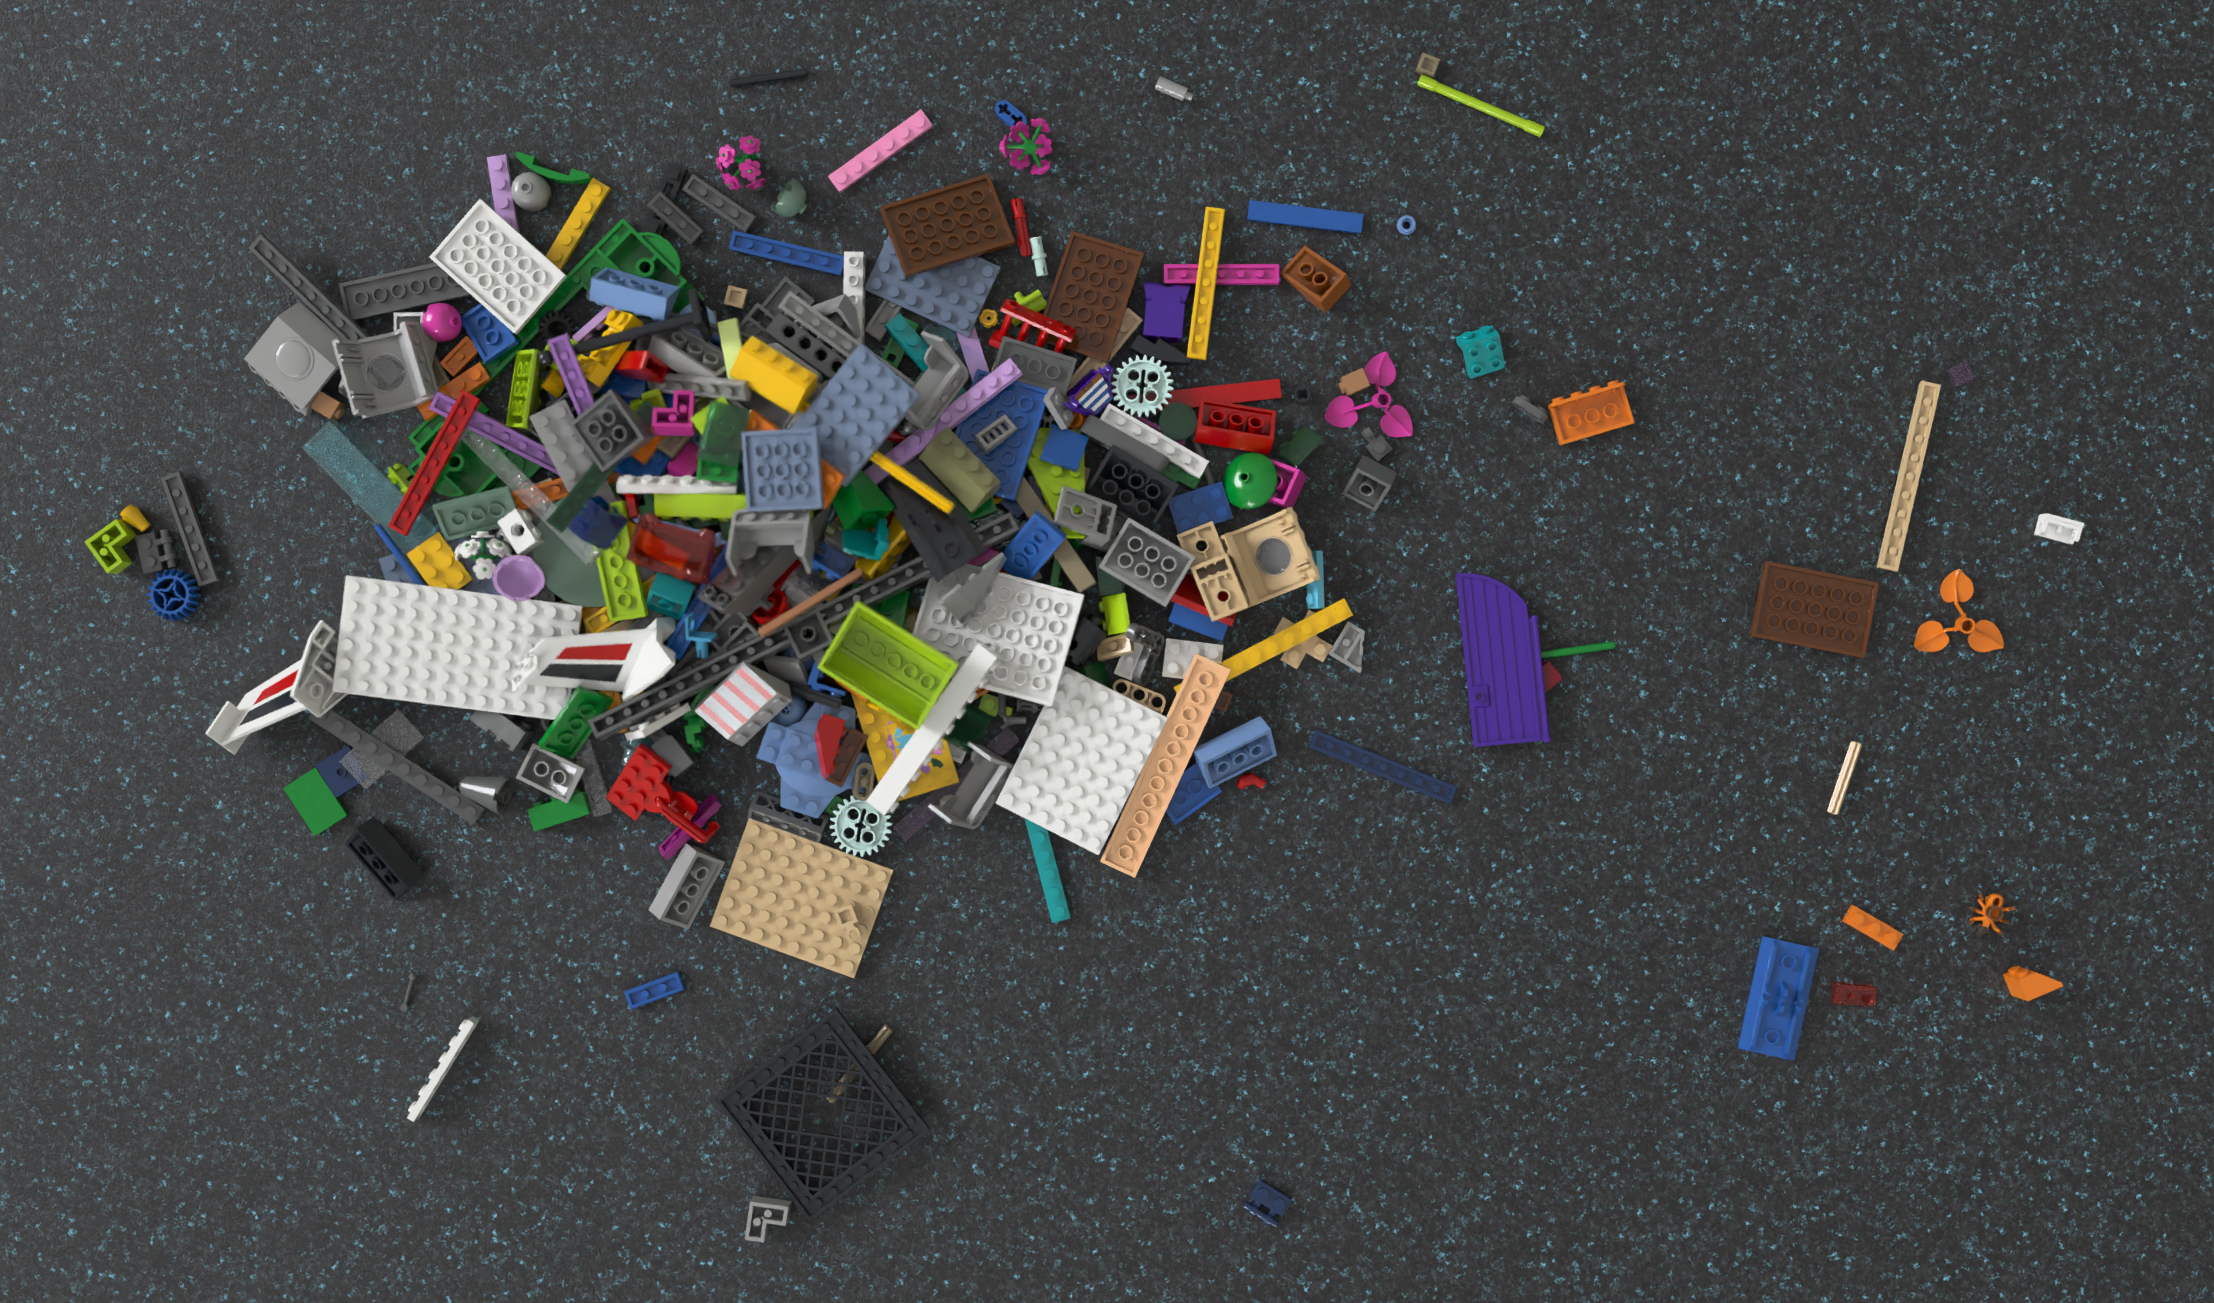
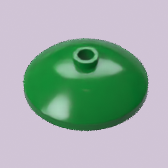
[1222,453,1278,509]

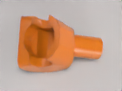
[1068,410,1087,430]

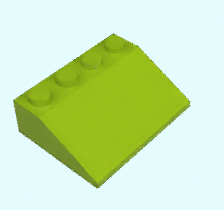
[506,349,546,431]

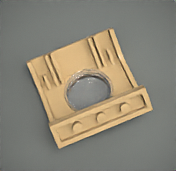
[1219,507,1321,608]

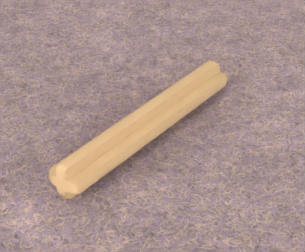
[1827,741,1862,815]

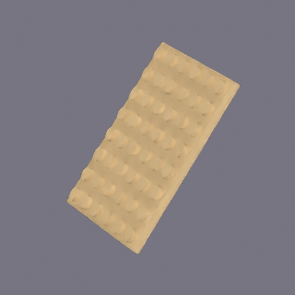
[710,818,894,978]

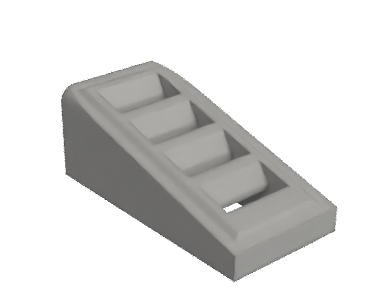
[974,414,1017,455]

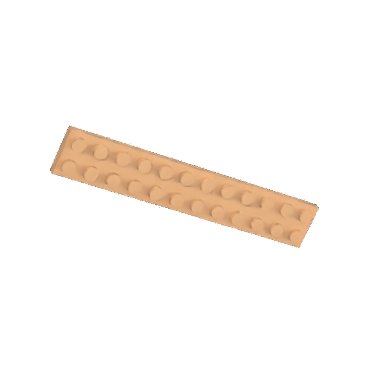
[1100,653,1231,878]

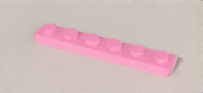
[828,110,933,193]

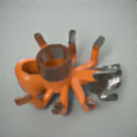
[1968,893,2017,940]

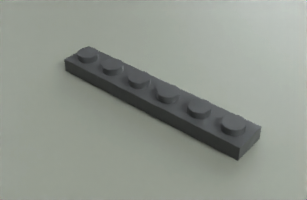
[161,471,220,587]

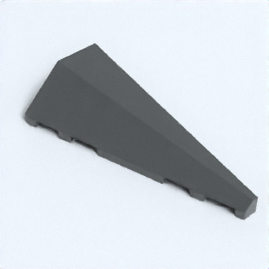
[669,612,760,678]

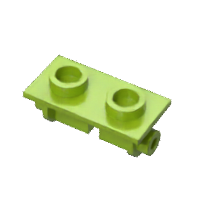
[388,462,414,496]

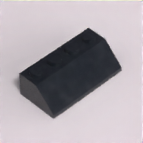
[345,816,424,901]

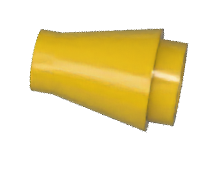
[120,504,151,532]

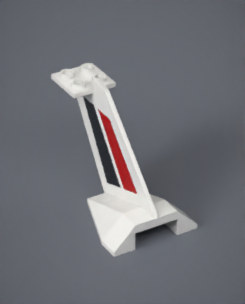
[512,617,675,702]
[205,620,348,755]

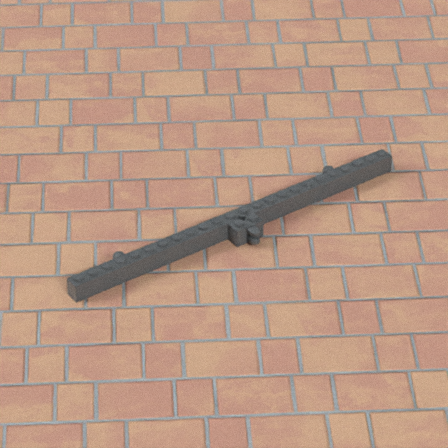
[588,513,1020,740]

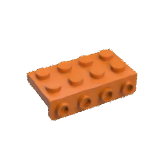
[1548,380,1635,446]

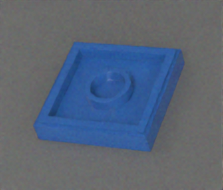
[1040,424,1089,472]

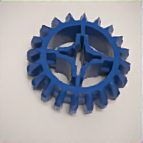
[146,569,202,621]

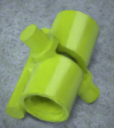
[1012,289,1047,327]

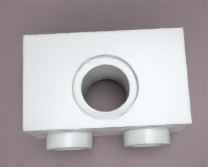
[498,509,544,555]

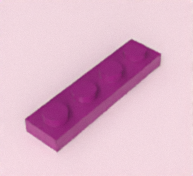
[658,793,722,860]

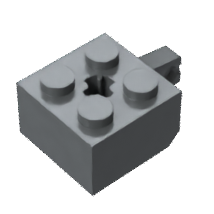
[649,728,700,777]

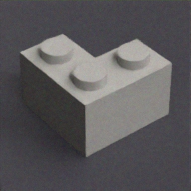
[745,1196,792,1242]

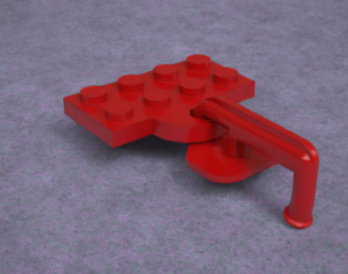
[606,743,720,843]

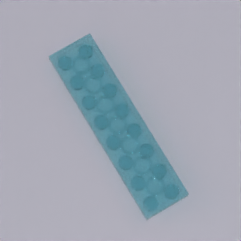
[302,421,440,551]

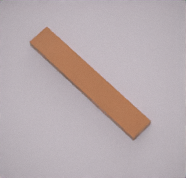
[758,568,863,638]

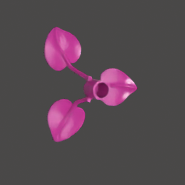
[1325,352,1413,437]

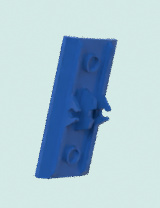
[1737,936,1819,1061]

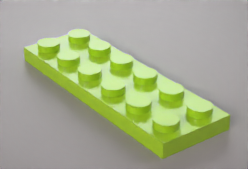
[585,501,648,622]

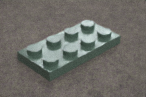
[432,486,518,541]

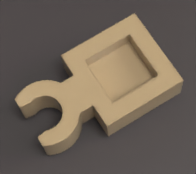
[833,903,861,940]

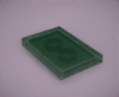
[696,400,751,468]

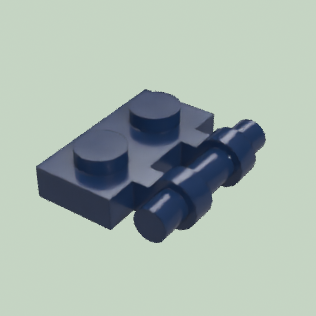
[1243,1178,1292,1228]

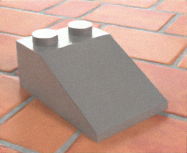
[516,743,585,804]

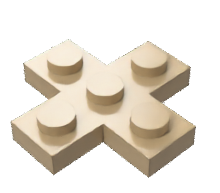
[1273,610,1332,669]

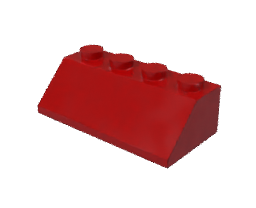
[1194,398,1276,454]

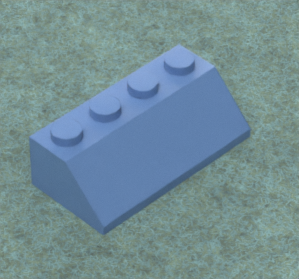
[589,267,680,321]
[1193,716,1277,789]

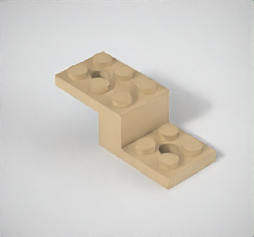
[1177,521,1248,622]

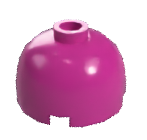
[422,303,462,342]

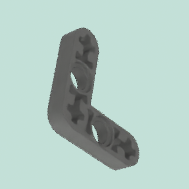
[1126,623,1165,686]

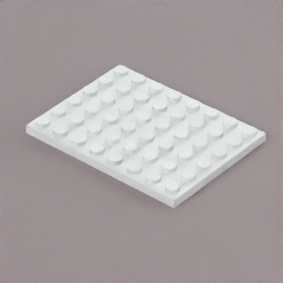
[913,563,1085,707]
[996,666,1168,855]

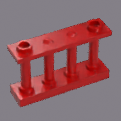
[988,299,1077,354]

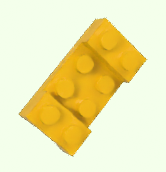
[578,308,644,387]

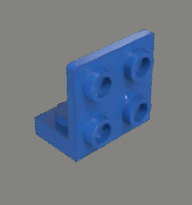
[812,542,856,581]
[807,662,849,698]

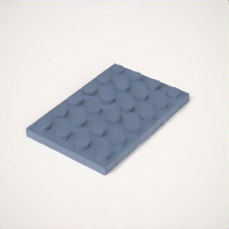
[864,235,1001,338]
[792,343,921,486]

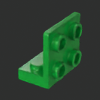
[696,453,743,484]

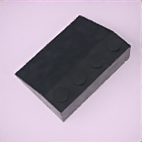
[1085,444,1180,531]

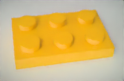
[407,532,474,590]

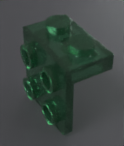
[943,702,993,754]

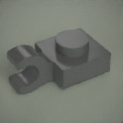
[1361,427,1392,462]

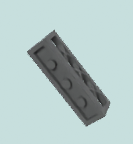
[747,791,829,843]

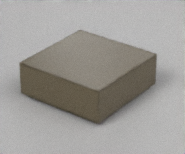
[1415,53,1440,79]

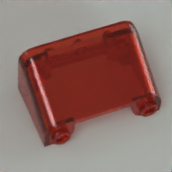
[625,513,717,586]

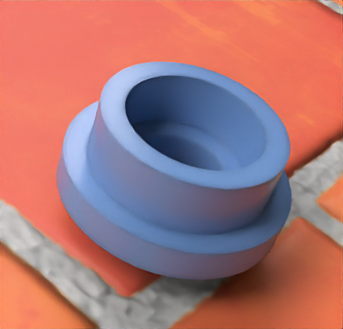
[1397,215,1416,235]

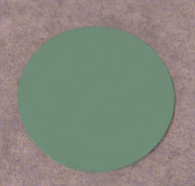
[533,496,648,607]

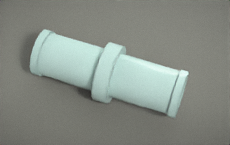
[1029,236,1049,277]

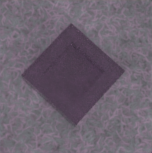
[1947,361,1974,387]

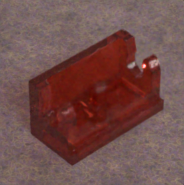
[1831,982,1877,1006]

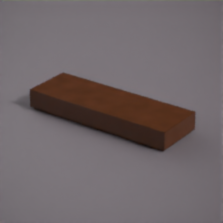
[824,727,868,788]

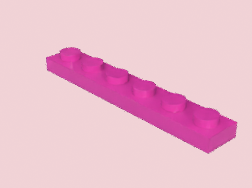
[1164,264,1279,285]

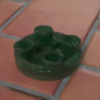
[1159,402,1197,441]

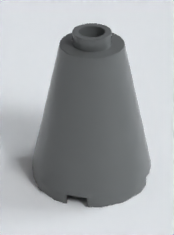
[459,776,517,814]

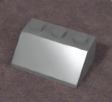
[793,293,861,353]

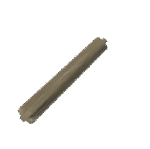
[826,1025,893,1104]

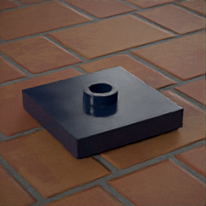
[315,745,370,798]

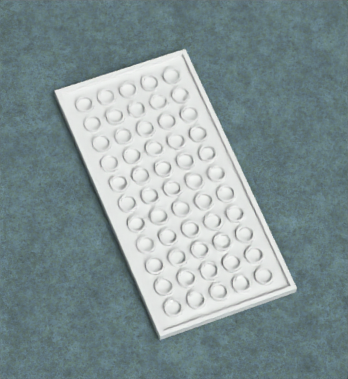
[332,575,583,720]

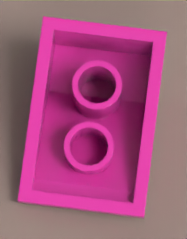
[1243,452,1307,509]

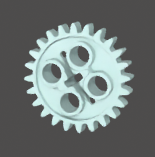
[1111,355,1174,418]
[830,795,893,857]

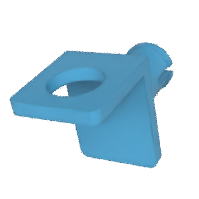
[685,613,718,658]

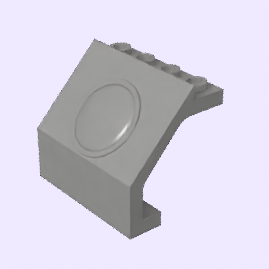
[244,301,342,416]

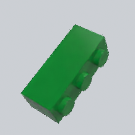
[527,789,594,832]

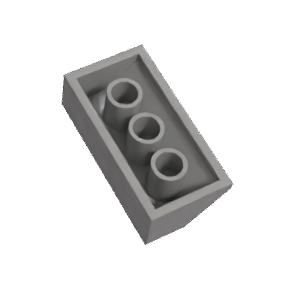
[648,327,727,378]
[649,842,725,929]

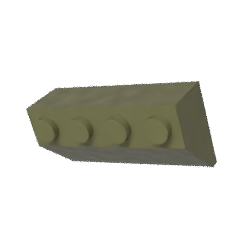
[919,427,1001,513]

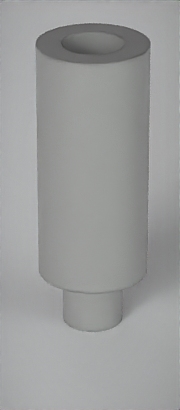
[1155,76,1194,101]

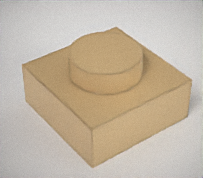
[724,285,748,310]

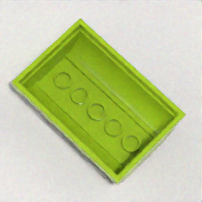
[817,600,959,730]

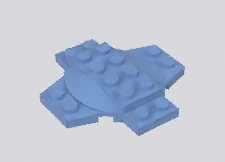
[756,702,874,819]

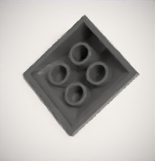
[569,390,655,473]

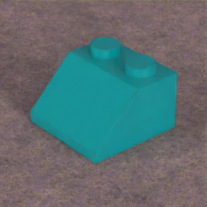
[646,572,695,621]

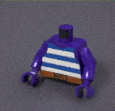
[1064,362,1113,416]

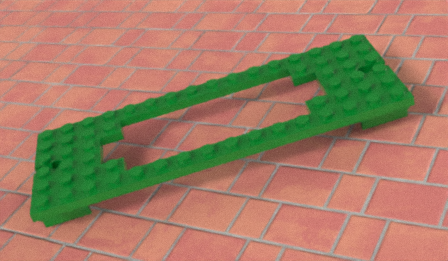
[408,218,706,498]

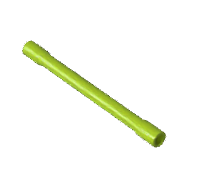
[1417,74,1545,137]

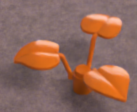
[1914,569,2004,652]

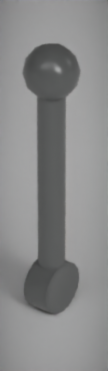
[400,973,417,1012]

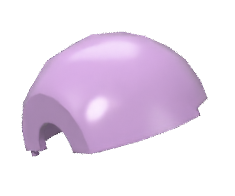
[493,555,545,601]

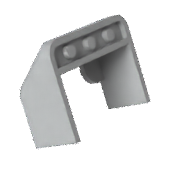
[904,331,969,431]
[726,509,814,576]
[928,742,1014,829]

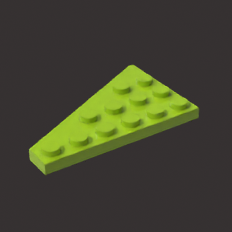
[1027,427,1085,539]

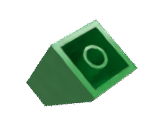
[832,470,894,531]

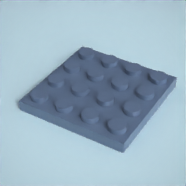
[741,428,824,512]

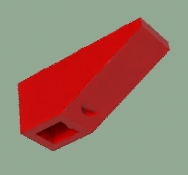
[814,713,846,779]

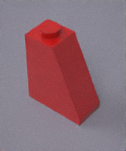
[614,351,669,384]

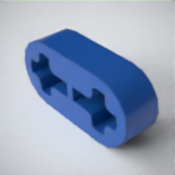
[995,100,1027,128]

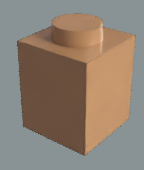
[1338,368,1370,397]
[310,391,346,421]

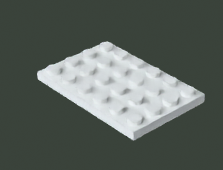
[430,199,567,334]

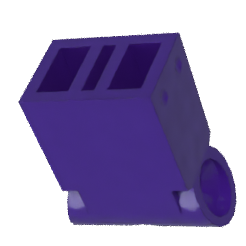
[1143,282,1191,343]

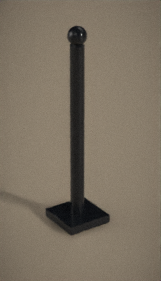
[538,288,713,366]

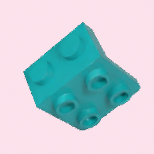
[1456,325,1505,378]
[842,518,890,561]

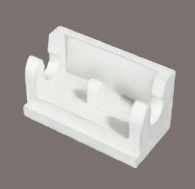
[2034,513,2085,545]

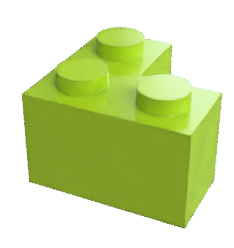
[85,519,137,574]

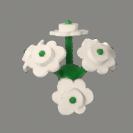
[454,530,512,579]

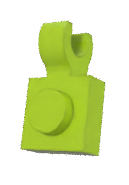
[630,388,666,412]
[978,693,1013,717]

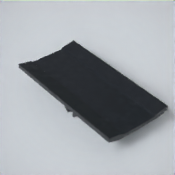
[877,459,987,582]

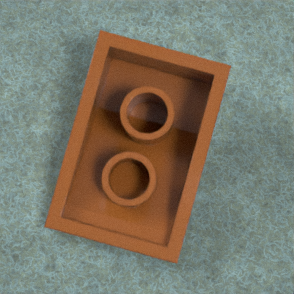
[1280,246,1351,313]

